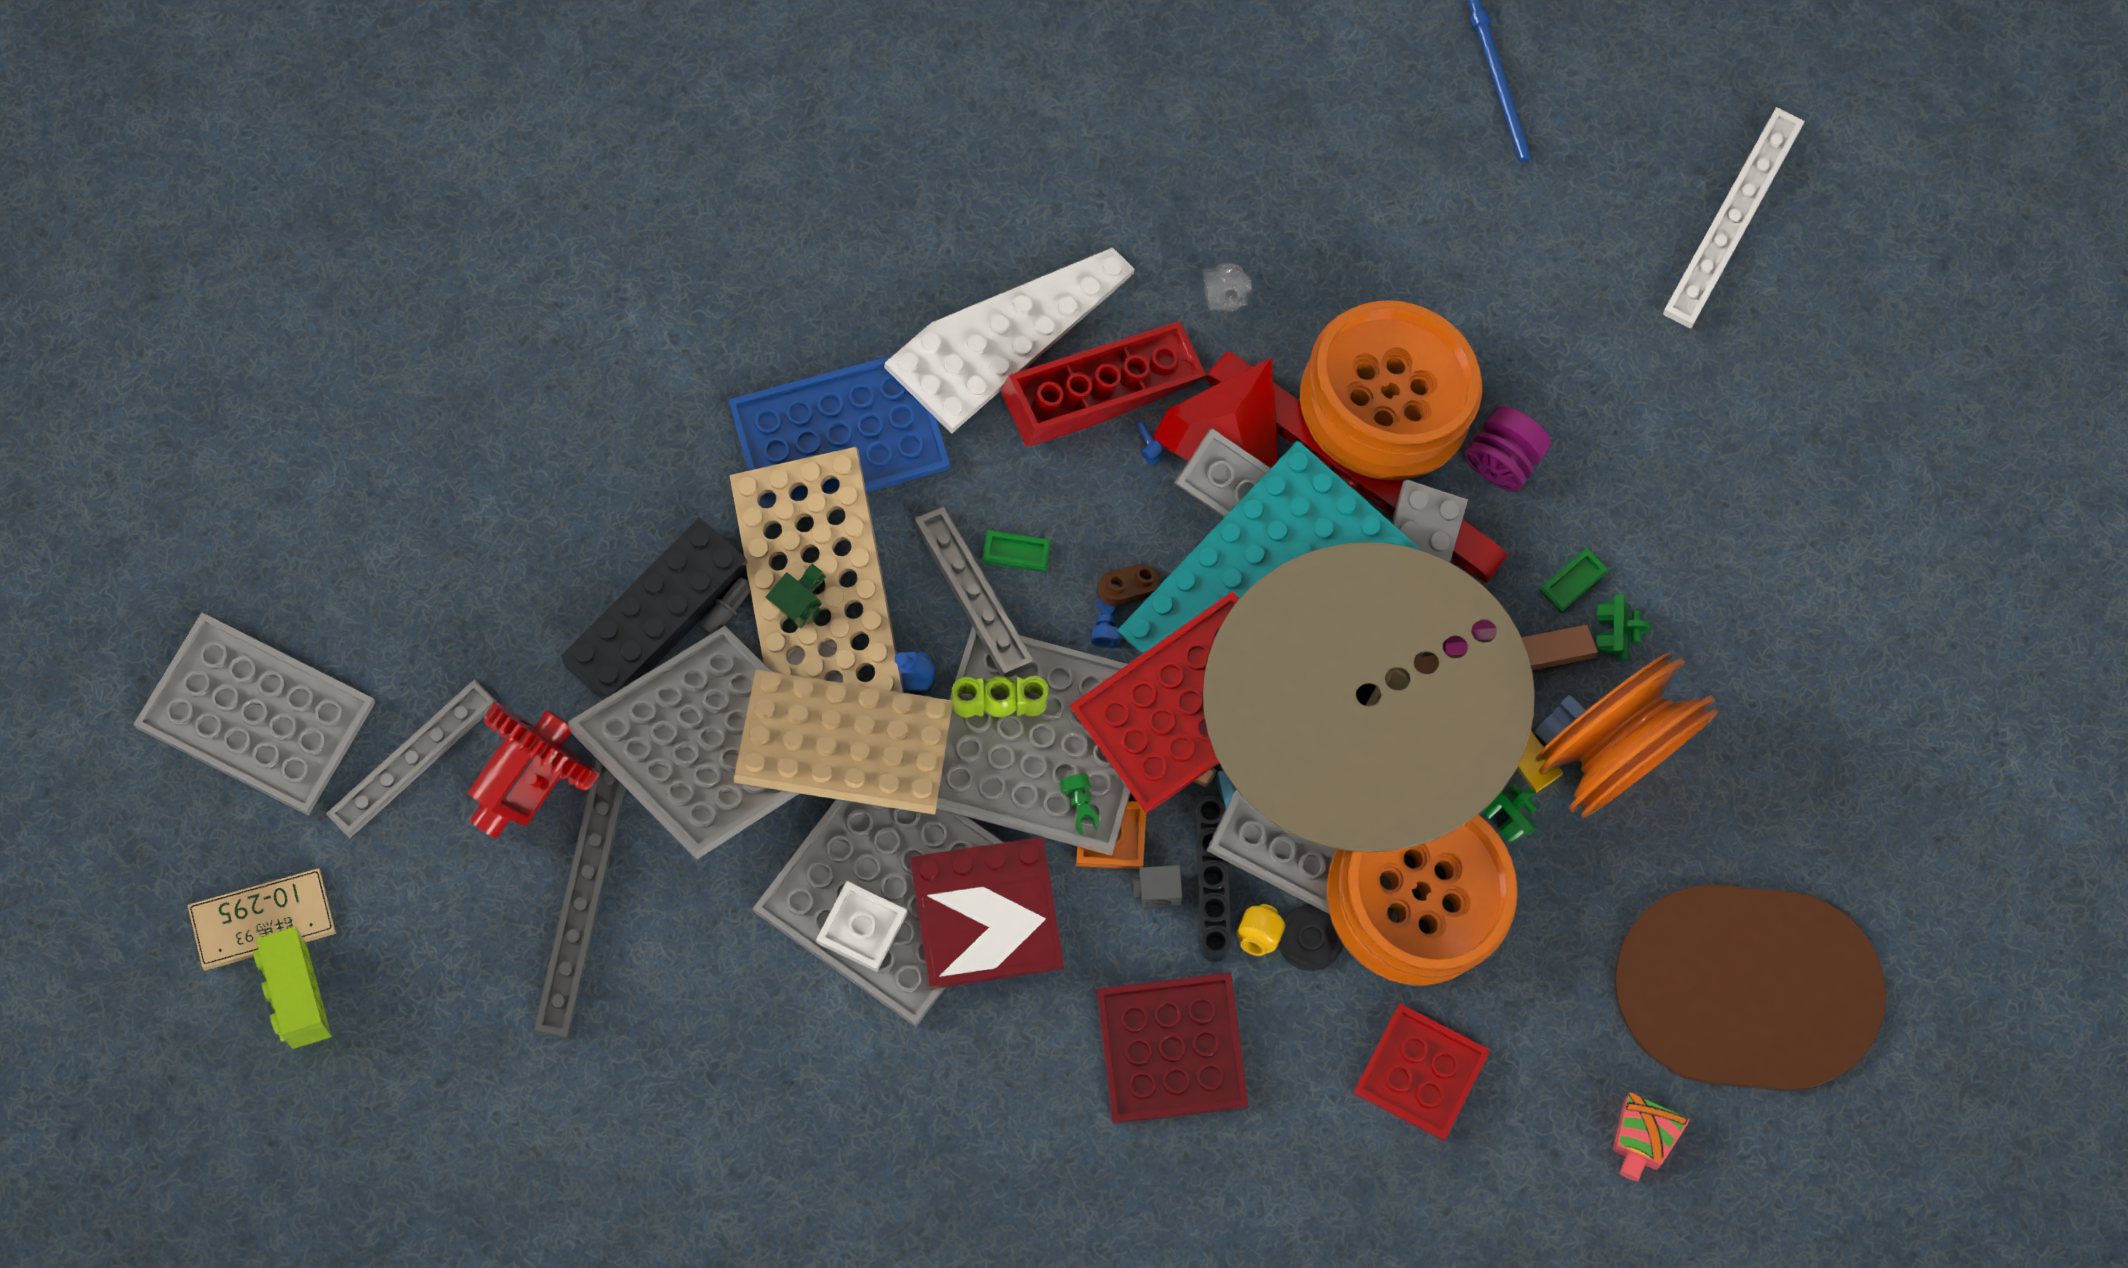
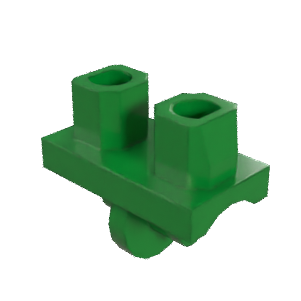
[1597,594,1651,661]
[1482,783,1538,843]

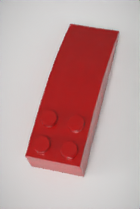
[1001,321,1206,447]

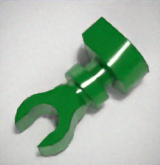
[1059,774,1099,834]

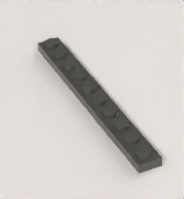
[534,759,626,1039]

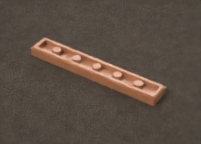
[1405,625,1598,682]

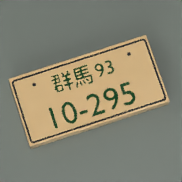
[188,868,336,971]

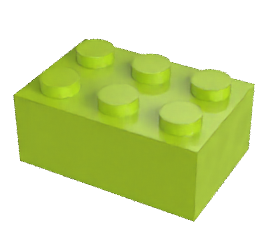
[253,927,332,1049]

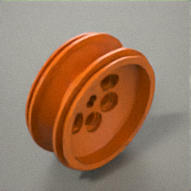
[1300,301,1482,480]
[1535,652,1719,818]
[1327,815,1518,986]

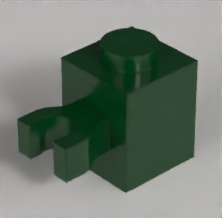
[765,563,826,628]

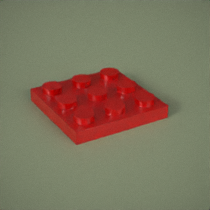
[1353,1003,1491,1141]

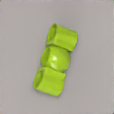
[951,675,1049,718]

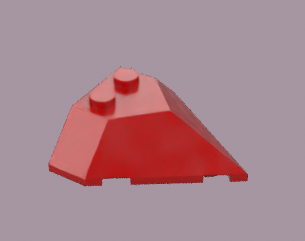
[1152,357,1278,468]

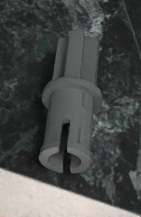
[699,577,751,635]

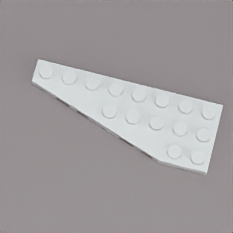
[884,248,1135,434]

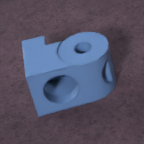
[1535,695,1586,745]

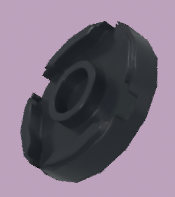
[1278,904,1344,971]

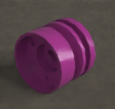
[1464,406,1552,492]

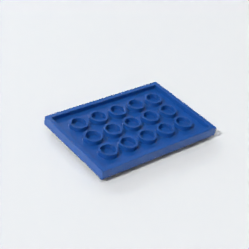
[728,355,950,508]

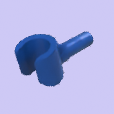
[1136,421,1163,466]

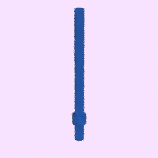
[1467,0,1531,162]

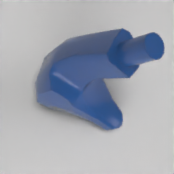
[895,651,936,694]

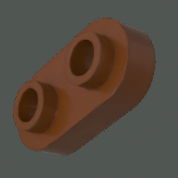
[1096,564,1160,607]

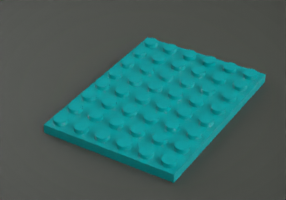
[1117,441,1424,654]

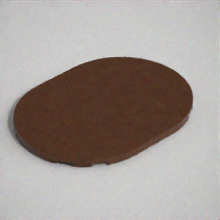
[1615,885,1886,1091]

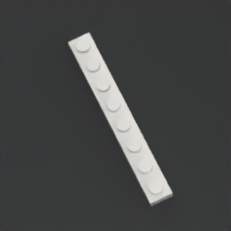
[1663,107,1804,329]

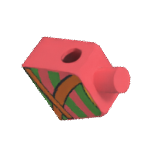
[1613,1092,1690,1181]

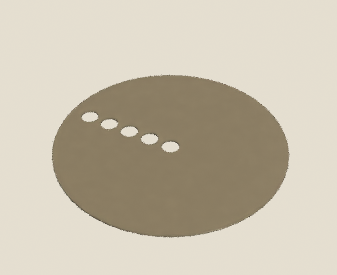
[1203,542,1535,852]

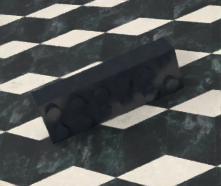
[561,517,748,701]

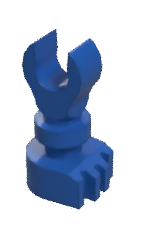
[1091,597,1121,649]

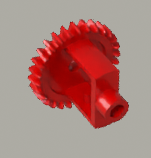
[467,702,600,839]

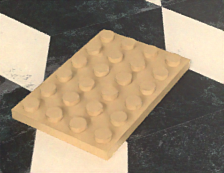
[734,670,953,815]

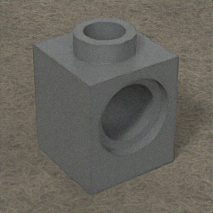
[1133,865,1182,908]

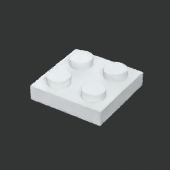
[816,881,907,972]

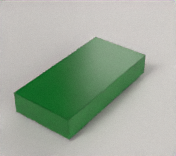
[982,529,1052,573]
[1539,547,1610,614]

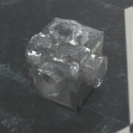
[1203,263,1252,312]

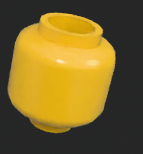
[1236,904,1285,956]

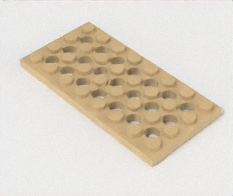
[730,447,904,693]

